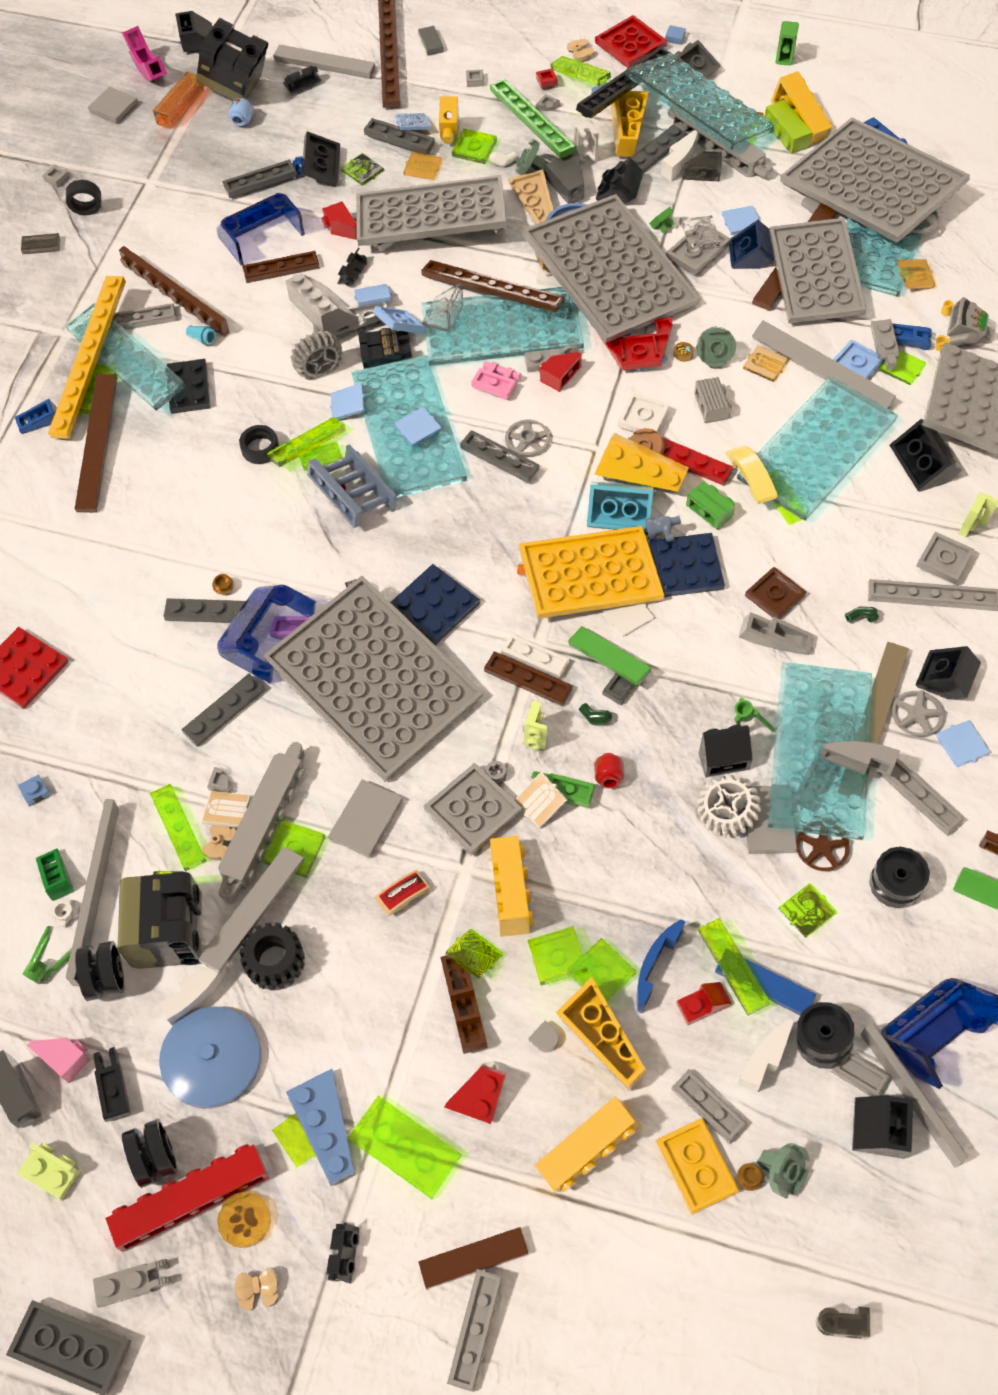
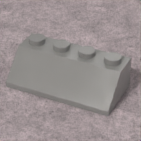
[285,274,358,333]

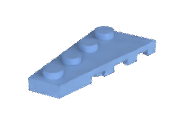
[286,1068,354,1186]

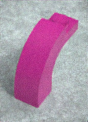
[122,26,167,81]

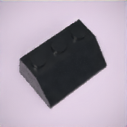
[889,418,962,492]

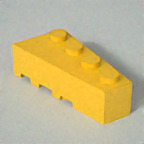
[610,91,649,157]
[594,433,689,492]
[556,977,647,1091]

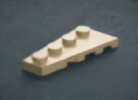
[508,169,554,225]

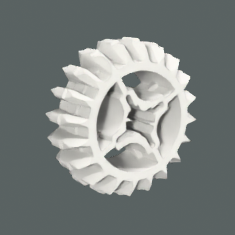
[697,775,761,837]

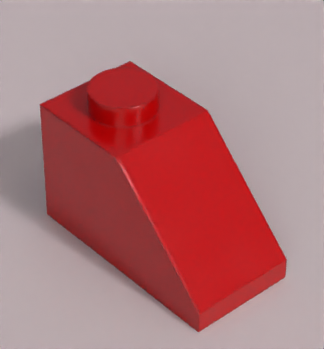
[321,201,357,240]
[539,352,582,392]

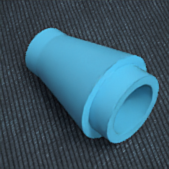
[186,325,216,345]

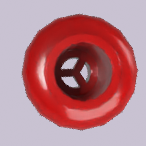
[594,753,624,788]

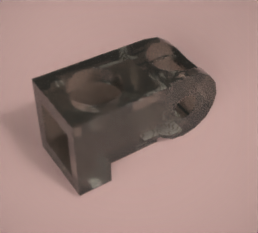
[815,1306,870,1340]

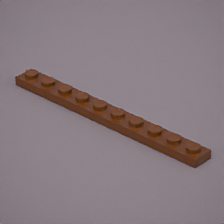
[378,0,400,108]

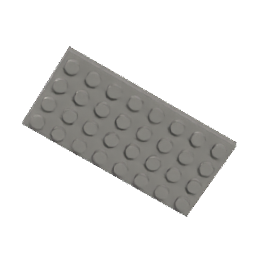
[356,175,507,246]

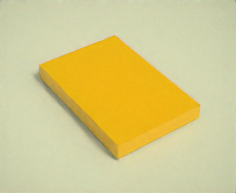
[656,1118,739,1215]

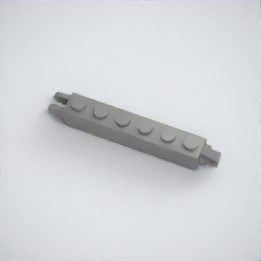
[668,98,773,178]
[218,742,305,901]

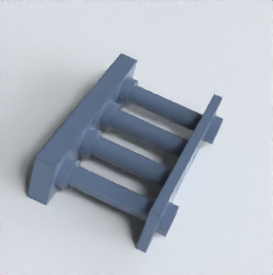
[307,444,397,528]

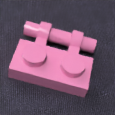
[471,361,521,399]

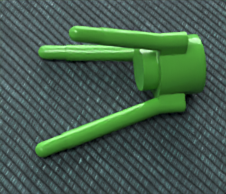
[734,698,775,732]
[22,926,71,984]

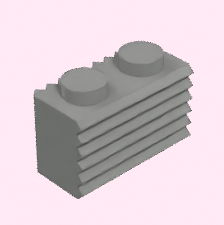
[694,377,732,422]

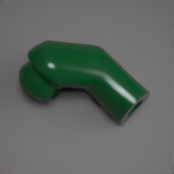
[579,703,612,725]

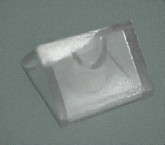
[422,283,464,333]

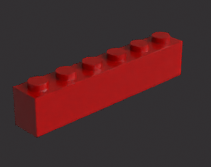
[105,1144,269,1252]

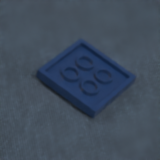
[649,533,725,597]
[390,564,480,645]

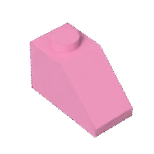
[27,1038,90,1083]

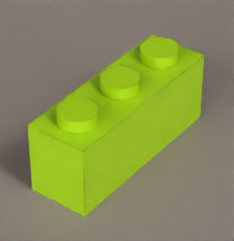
[763,100,813,154]

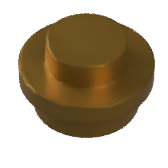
[212,574,234,594]
[737,1163,764,1191]

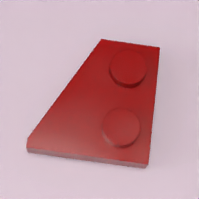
[444,1064,506,1124]

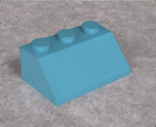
[586,481,654,532]

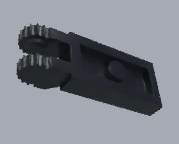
[93,1047,131,1122]

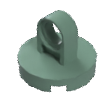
[515,139,549,175]
[696,326,737,367]
[757,1143,809,1199]

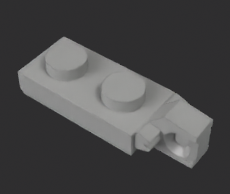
[870,319,899,370]

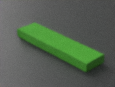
[568,626,651,687]

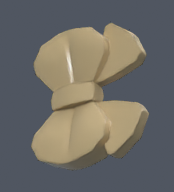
[567,39,594,62]
[202,825,236,860]
[235,1268,279,1310]

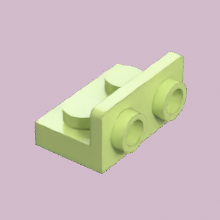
[958,492,998,538]
[523,700,548,750]
[17,1142,80,1200]

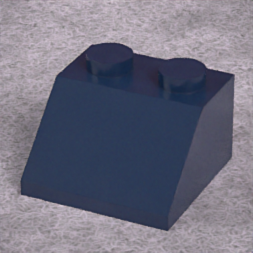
[729,219,774,269]

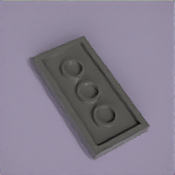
[6,1300,132,1395]

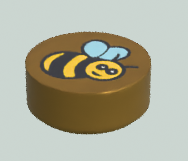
[673,342,694,361]

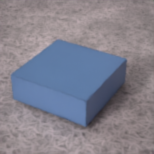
[665,25,686,44]

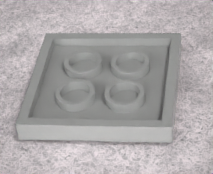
[423,763,522,856]

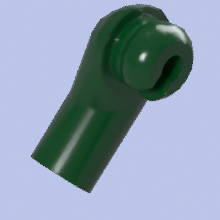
[845,606,879,623]

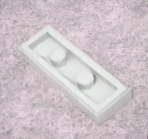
[501,634,570,680]

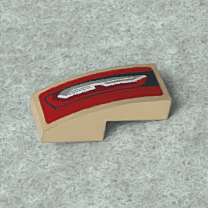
[374,870,430,916]

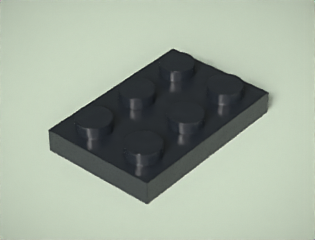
[301,131,340,186]
[167,358,211,414]

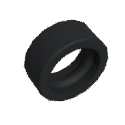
[66,179,101,215]
[239,425,279,464]

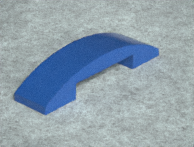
[636,919,686,1013]

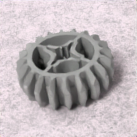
[290,330,343,379]

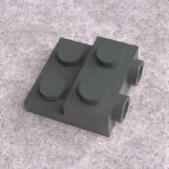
[670,40,721,86]

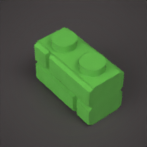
[775,21,799,66]
[686,481,735,530]

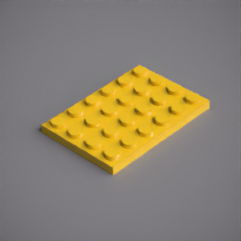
[519,526,664,619]

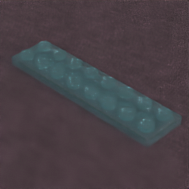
[65,303,186,411]

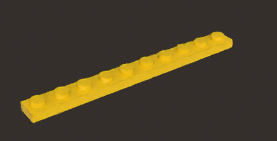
[48,276,126,439]

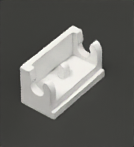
[574,120,599,164]

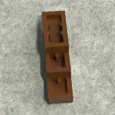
[440,951,488,1054]

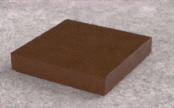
[745,567,807,619]

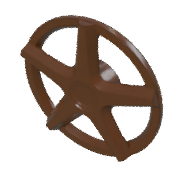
[796,820,850,871]

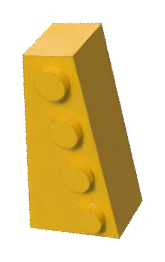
[771,71,832,145]
[490,836,534,937]
[535,1096,642,1192]

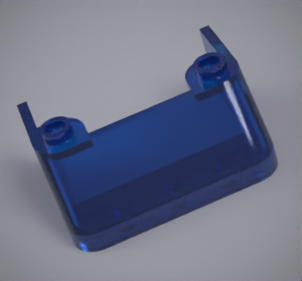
[216,193,305,266]
[217,584,316,684]
[881,978,998,1089]

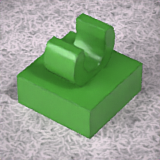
[649,207,675,233]

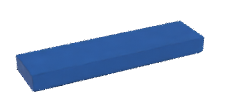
[715,949,817,1015]

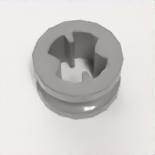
[486,761,506,784]

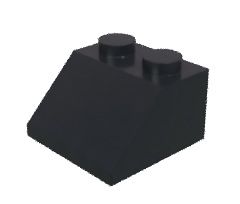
[915,646,981,699]

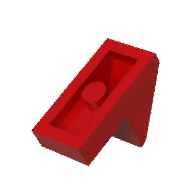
[676,982,732,1025]

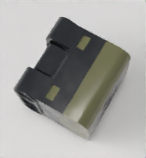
[196,17,269,100]
[117,871,202,969]

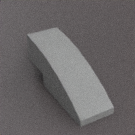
[739,612,813,654]
[820,741,900,776]

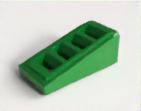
[35,848,74,901]

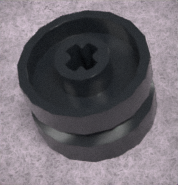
[869,846,930,908]
[75,940,124,1001]
[797,1002,854,1069]
[122,1118,178,1188]

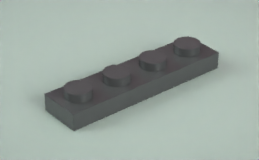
[364,118,435,155]
[631,125,686,172]
[222,159,297,198]
[460,430,539,483]
[163,598,253,624]
[181,673,265,747]

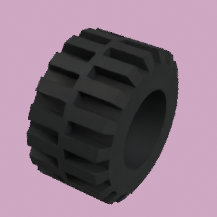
[239,922,305,990]

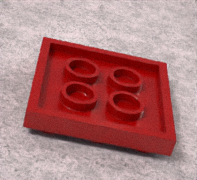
[595,15,667,68]
[0,626,69,709]

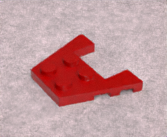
[598,317,673,370]

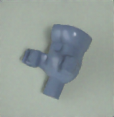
[645,515,681,542]

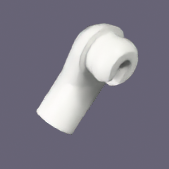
[490,152,517,167]

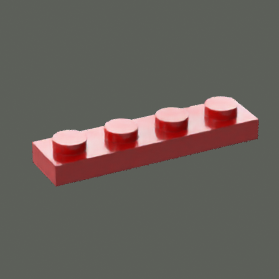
[662,437,733,486]

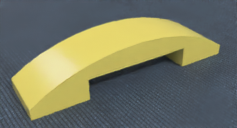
[725,445,777,504]

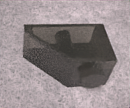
[683,151,722,182]

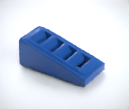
[15,399,57,434]

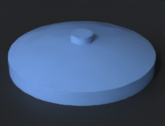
[159,1007,261,1109]

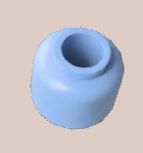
[229,98,254,126]

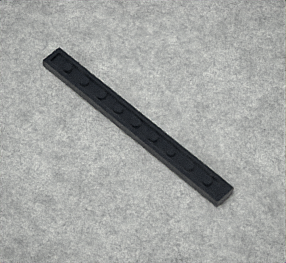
[576,47,674,119]

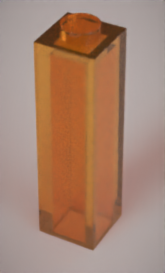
[153,71,205,129]

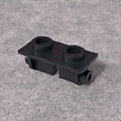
[283,65,322,94]
[337,247,367,286]
[326,1222,359,1284]

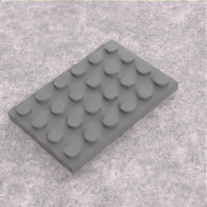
[769,218,867,323]
[922,342,998,455]

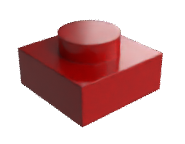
[536,68,558,89]

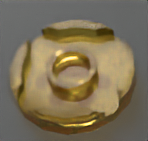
[217,1192,271,1248]

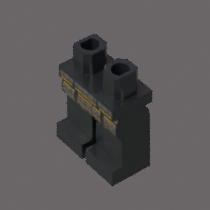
[358,328,412,371]

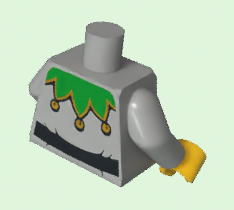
[936,297,995,351]

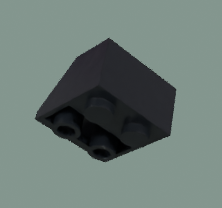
[175,11,213,53]
[595,158,644,204]
[699,725,752,777]
[852,1095,913,1159]

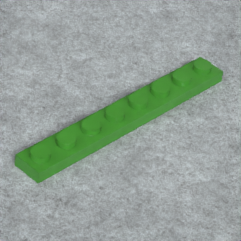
[489,78,576,159]

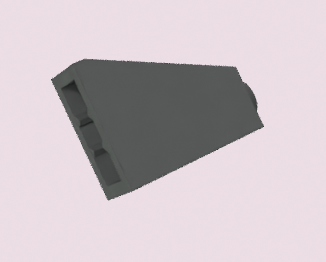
[546,151,584,204]
[0,1050,42,1128]

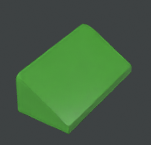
[953,867,998,910]

